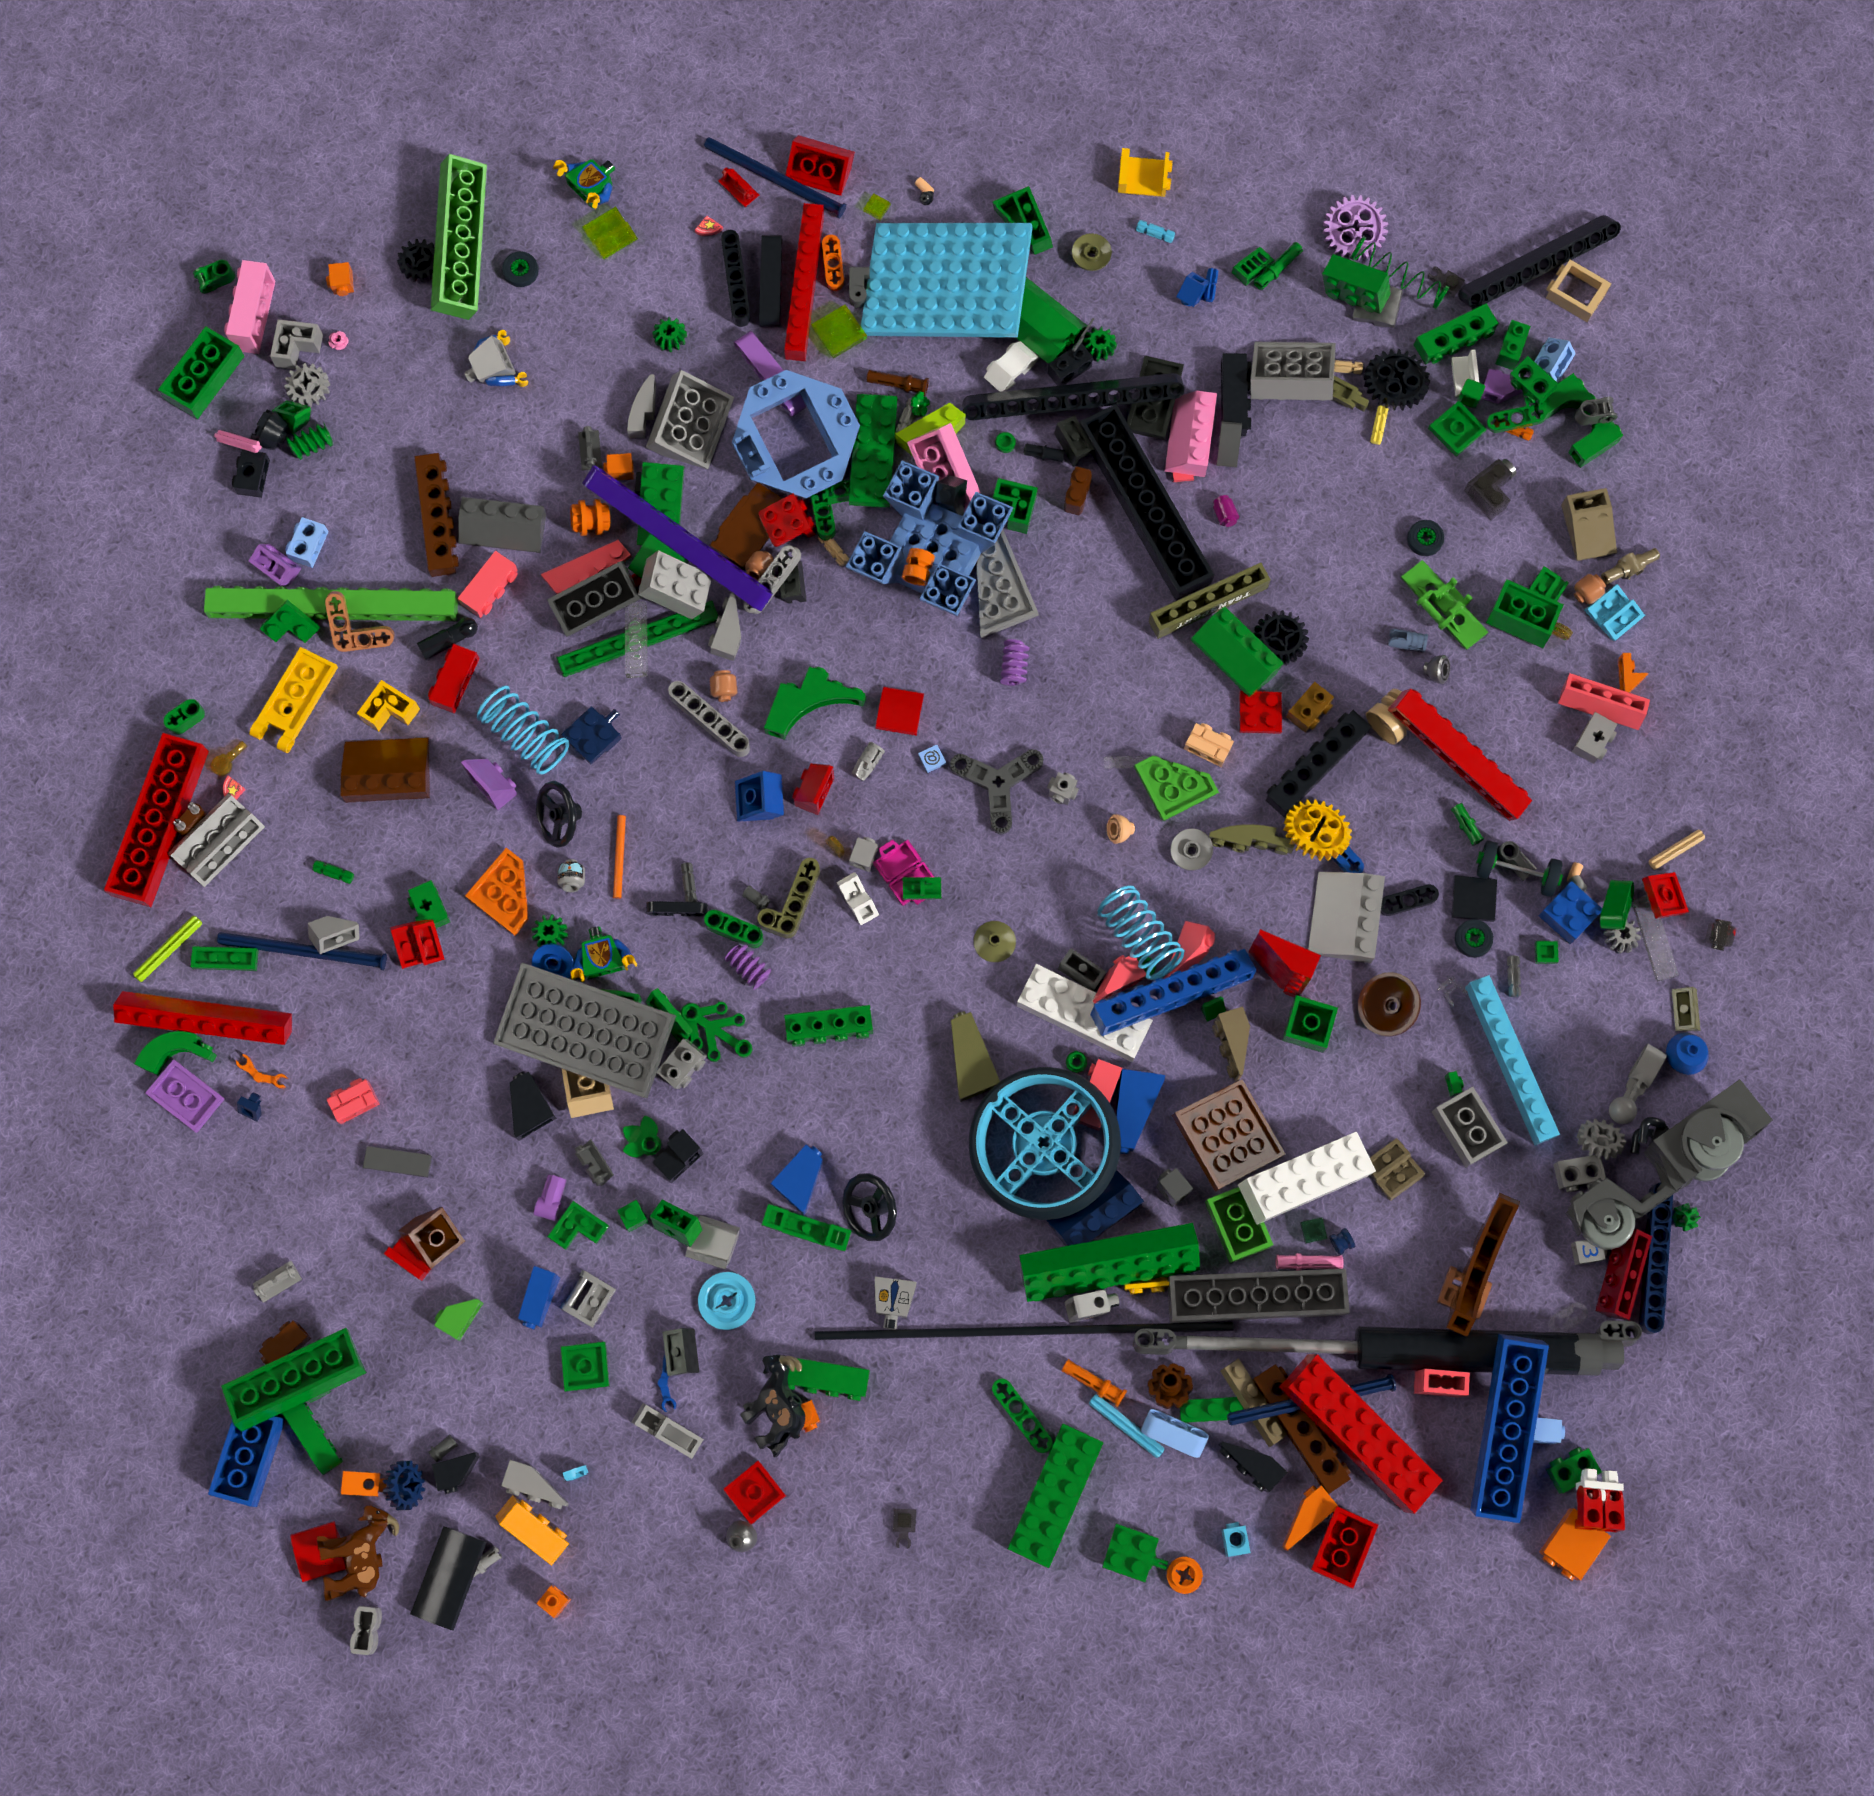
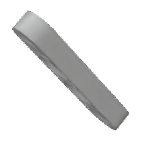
[743,545,801,614]

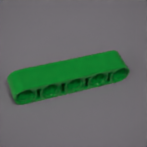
[282,1402,343,1475]

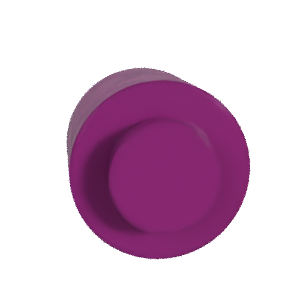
[1213,495,1239,527]

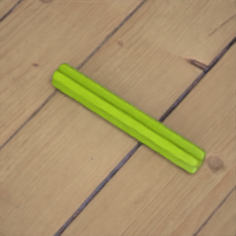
[133,915,202,982]

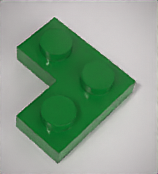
[260,599,320,643]
[548,1201,610,1250]

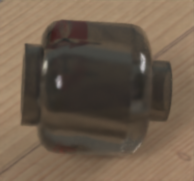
[1705,919,1736,951]

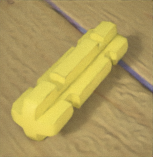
[1370,405,1388,445]

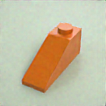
[1282,1485,1339,1550]

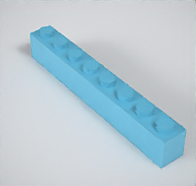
[1465,975,1560,1145]

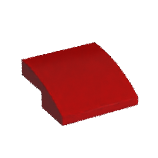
[875,687,924,736]
[390,919,445,969]
[290,1521,346,1582]

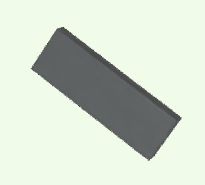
[363,1146,432,1178]

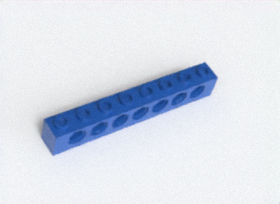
[1090,948,1257,1036]

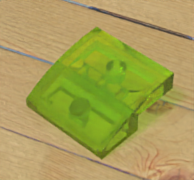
[582,206,638,260]

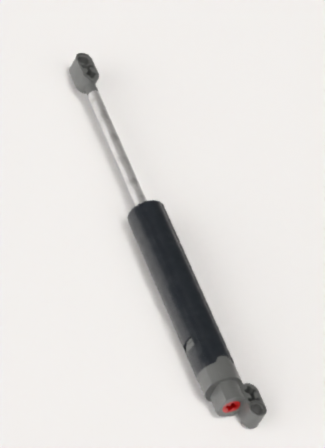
[1133,1321,1642,1376]

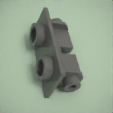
[578,426,602,471]
[574,1139,614,1186]

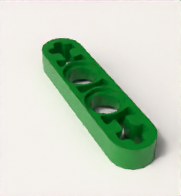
[992,1379,1052,1453]

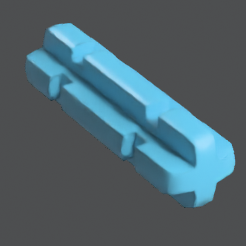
[1136,220,1175,243]

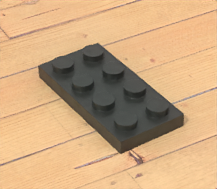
[1127,356,1184,440]

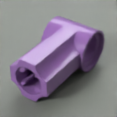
[534,1174,567,1221]

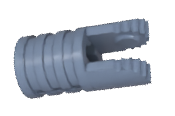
[1388,629,1428,653]

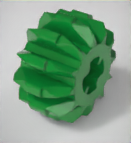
[652,317,687,353]
[1082,326,1117,362]
[531,914,568,947]

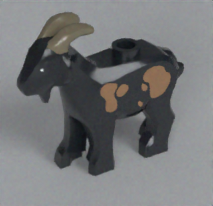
[740,1354,805,1457]

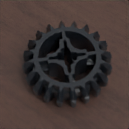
[1253,610,1309,666]

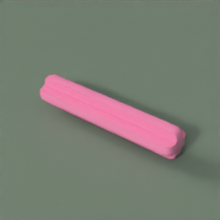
[214,430,262,453]

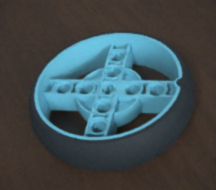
[969,1067,1121,1220]

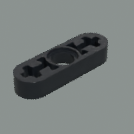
[1380,884,1439,916]
[646,901,708,917]

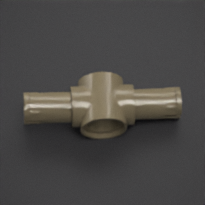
[1601,548,1660,584]

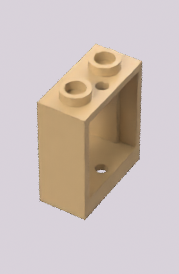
[1546,259,1611,322]

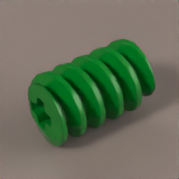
[285,421,333,460]

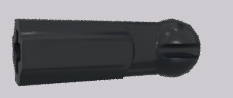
[417,617,478,660]

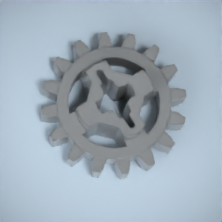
[284,363,331,408]
[1576,1119,1626,1160]

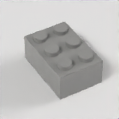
[638,550,712,619]
[1432,1087,1508,1168]

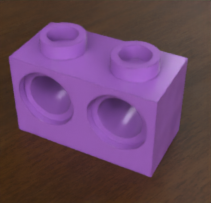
[249,544,302,585]

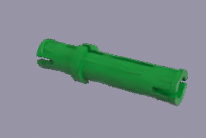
[1253,242,1303,290]

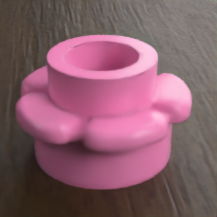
[328,331,348,350]

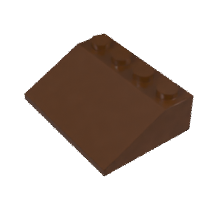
[341,737,430,803]

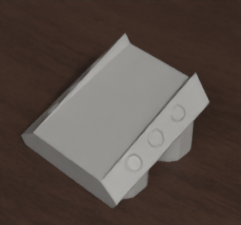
[685,1215,740,1269]

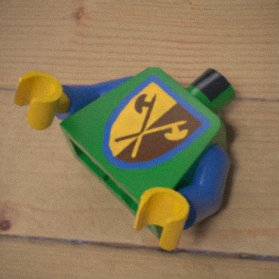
[553,159,615,209]
[570,926,637,982]

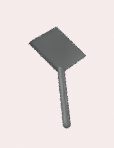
[1072,318,1094,352]

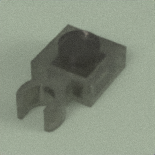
[1428,266,1465,298]
[893,1508,916,1548]

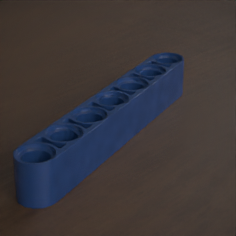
[1639,1182,1673,1334]

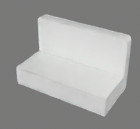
[1451,350,1479,397]

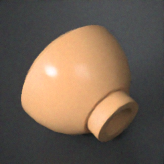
[1107,814,1135,844]

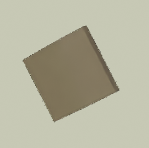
[1370,1138,1425,1201]

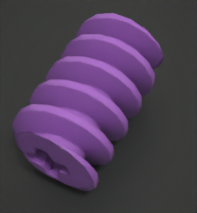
[1000,639,1030,686]
[724,944,771,990]

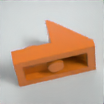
[1618,653,1648,693]

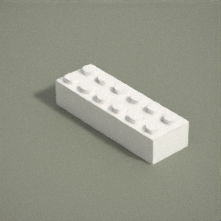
[1017,964,1153,1062]
[1238,1132,1376,1225]

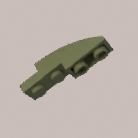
[1209,824,1295,855]

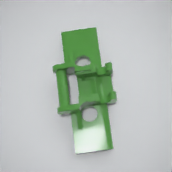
[1401,560,1488,650]

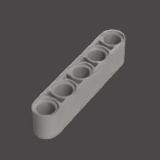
[668,681,750,757]

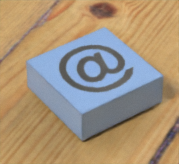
[918,745,946,773]

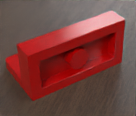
[384,1236,431,1281]

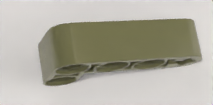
[757,857,820,939]

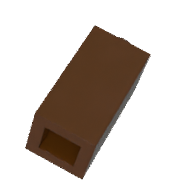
[259,1320,311,1365]

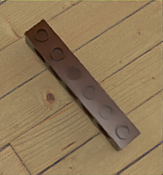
[414,453,459,577]
[1252,1364,1351,1494]

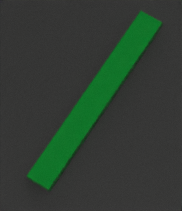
[556,600,718,677]

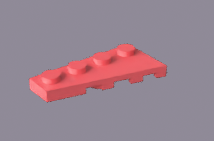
[541,540,632,594]

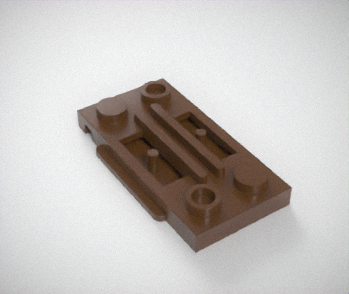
[710,482,783,570]

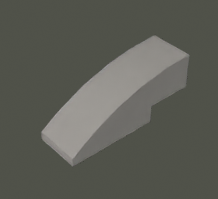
[627,374,656,438]
[632,1403,704,1459]

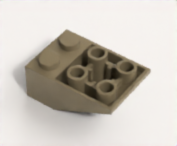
[1561,488,1617,561]
[1212,1006,1250,1082]

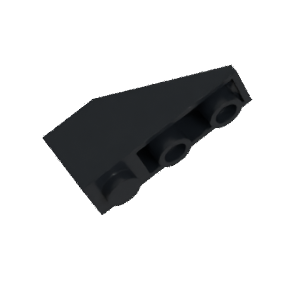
[1218,1441,1288,1493]

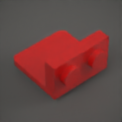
[759,493,816,547]

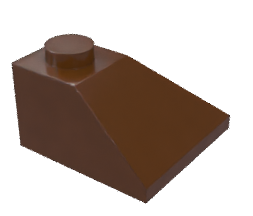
[398,1207,465,1269]

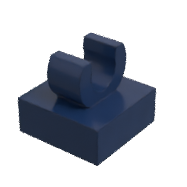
[237,1092,262,1122]

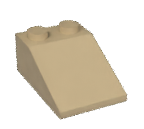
[562,1069,614,1118]

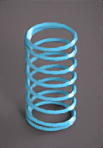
[477,686,569,774]
[1097,886,1185,980]

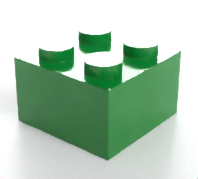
[1282,995,1338,1053]

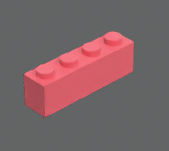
[1558,673,1650,730]

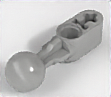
[1609,1043,1667,1124]

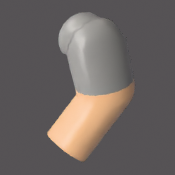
[1567,862,1587,892]

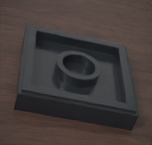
[1451,875,1497,922]

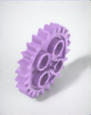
[1323,195,1388,261]

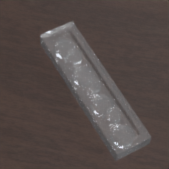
[625,601,648,678]
[1632,896,1679,982]

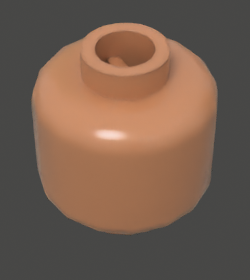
[745,551,774,581]
[1574,574,1606,605]
[710,670,737,702]

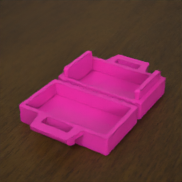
[873,840,934,906]

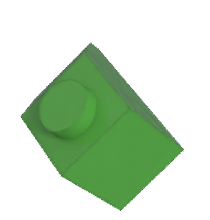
[434,1299,483,1341]

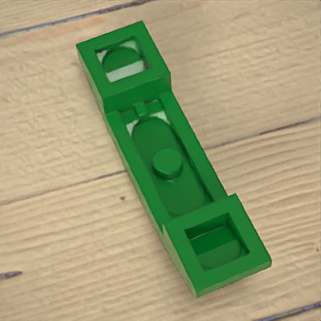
[762,1204,852,1252]

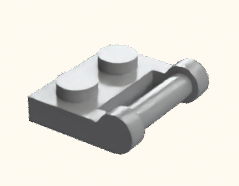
[559,1270,616,1328]

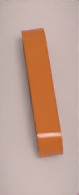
[822,234,844,291]

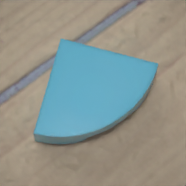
[563,1465,589,1481]

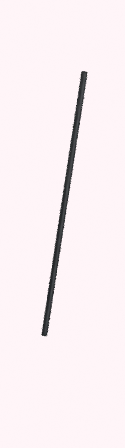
[815,1322,1234,1340]

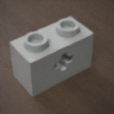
[1572,712,1617,764]

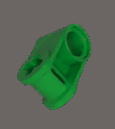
[193,259,235,294]

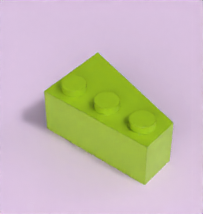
[895,403,966,456]

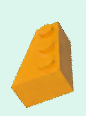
[495,1495,569,1566]

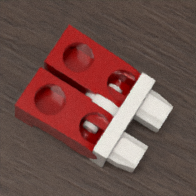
[1575,1469,1625,1533]

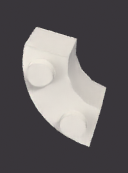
[984,342,1040,392]

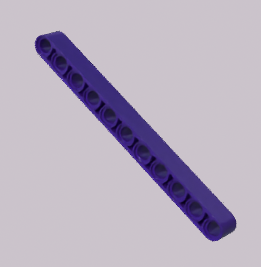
[582,465,773,611]

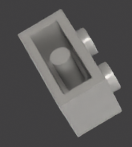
[656,1039,707,1089]

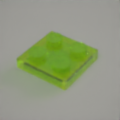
[811,304,867,359]

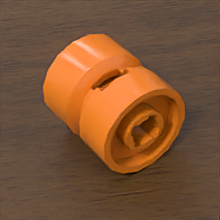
[901,548,935,586]

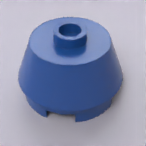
[1666,1032,1709,1075]

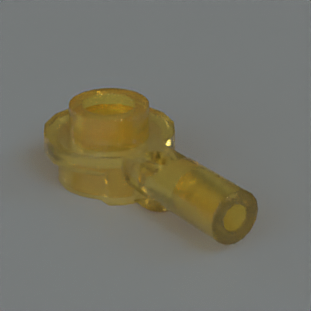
[211,741,247,776]

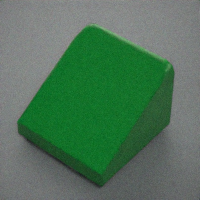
[1201,996,1226,1022]

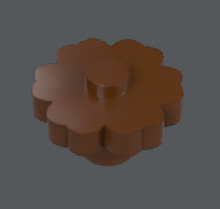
[1148,1363,1193,1409]

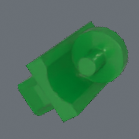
[903,877,942,900]

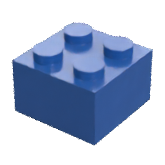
[1538,881,1602,944]

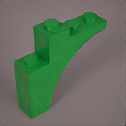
[764,667,866,740]

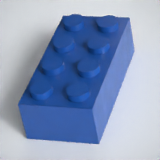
[208,1416,285,1507]

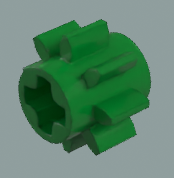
[1672,1203,1701,1232]

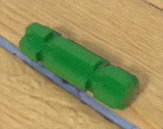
[312,860,354,884]

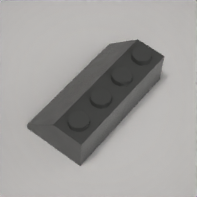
[459,497,546,553]

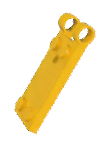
[249,647,338,753]

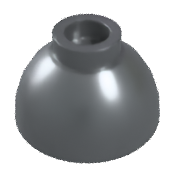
[1423,655,1450,684]
[726,1520,757,1552]

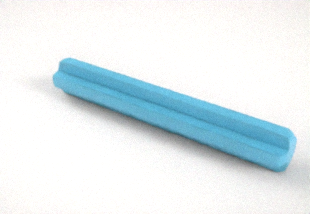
[1089,1394,1164,1458]

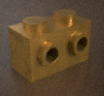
[1286,681,1334,733]

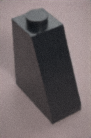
[510,1071,557,1141]

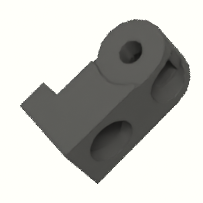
[849,267,870,308]

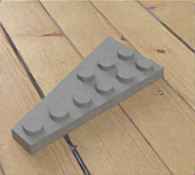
[977,529,1039,638]

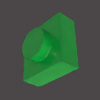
[1535,941,1559,964]
[1445,1071,1464,1097]

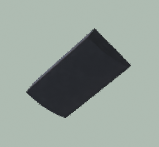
[410,1526,487,1631]

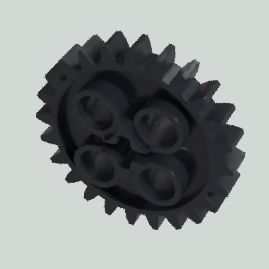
[1363,349,1430,411]

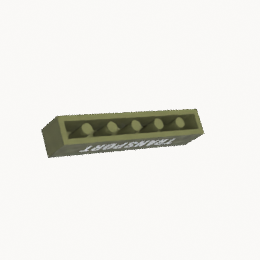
[1148,563,1271,639]

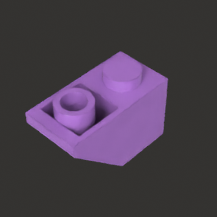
[1481,369,1523,404]

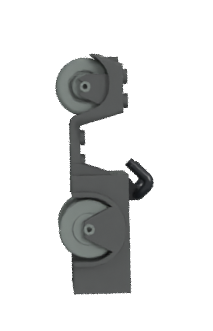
[1565,1079,1773,1250]

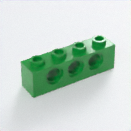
[1414,303,1498,365]

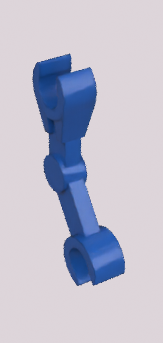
[658,1355,677,1412]

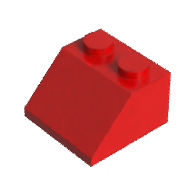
[792,763,834,815]

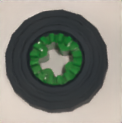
[502,251,539,287]
[1407,520,1444,557]
[1454,919,1494,958]

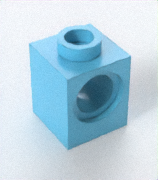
[1221,1522,1251,1557]

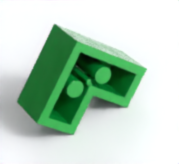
[993,478,1038,534]

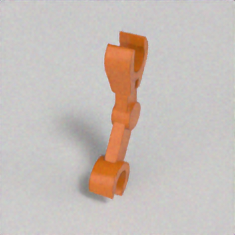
[236,1054,288,1089]

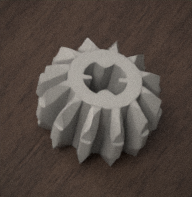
[1603,920,1641,954]

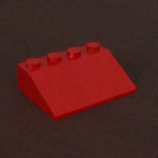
[1248,929,1321,997]

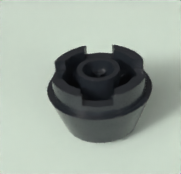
[250,409,288,450]

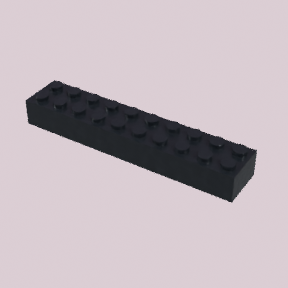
[1080,404,1215,601]

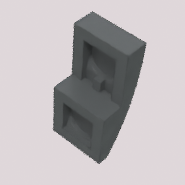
[1216,421,1242,467]

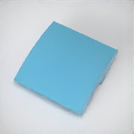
[1584,584,1645,641]

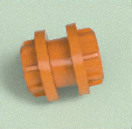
[570,499,610,536]

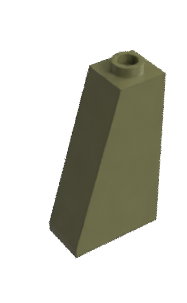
[951,1011,1000,1102]

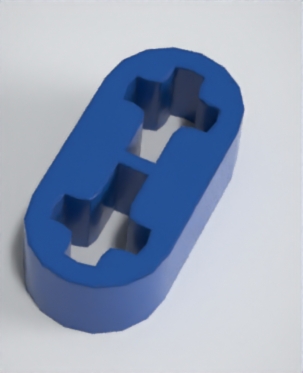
[1331,846,1364,873]

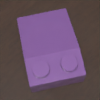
[461,759,517,810]

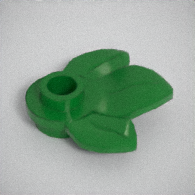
[623,1116,662,1157]

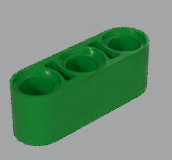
[1600,880,1634,930]
[704,910,764,948]

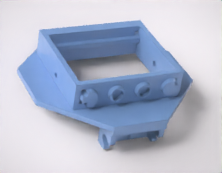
[732,370,860,499]

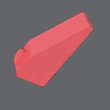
[1164,921,1215,979]
[1093,955,1146,1004]

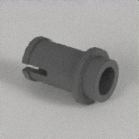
[742,885,770,910]
[429,1434,458,1462]

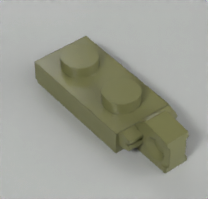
[1333,376,1369,412]

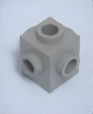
[1047,772,1079,805]

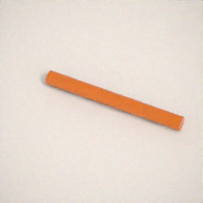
[613,815,626,899]

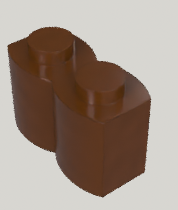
[1064,467,1092,515]

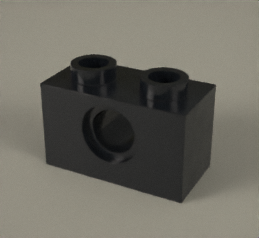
[232,450,270,498]

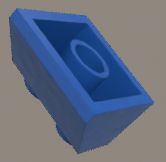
[735,771,784,822]

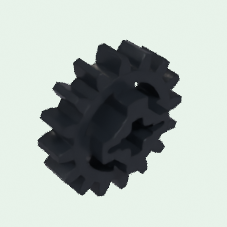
[397,239,435,282]

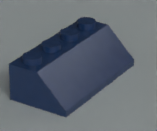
[1046,1170,1144,1246]

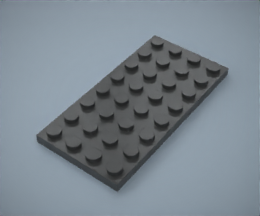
[493,963,676,1098]

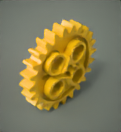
[1283,799,1352,861]

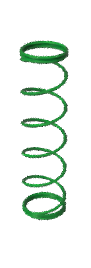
[1350,236,1449,309]

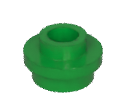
[1066,1051,1087,1073]

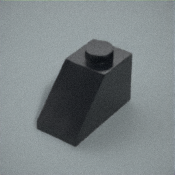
[936,475,967,516]
[432,1452,479,1495]

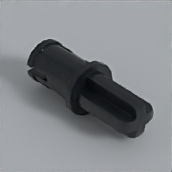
[1024,443,1065,462]

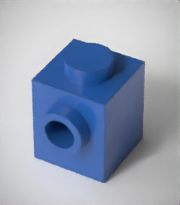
[1176,272,1210,307]

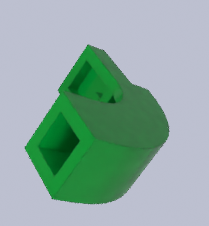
[134,1031,217,1076]

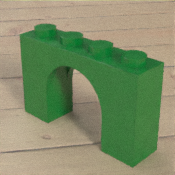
[1531,373,1623,468]

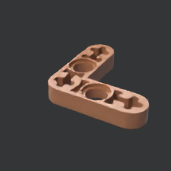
[325,591,394,652]

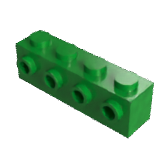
[784,1005,873,1047]

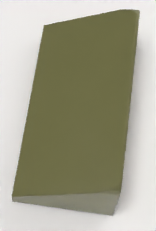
[1672,987,1701,1031]

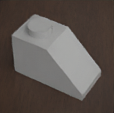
[308,916,359,954]

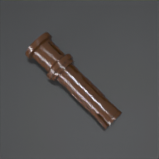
[867,369,929,396]

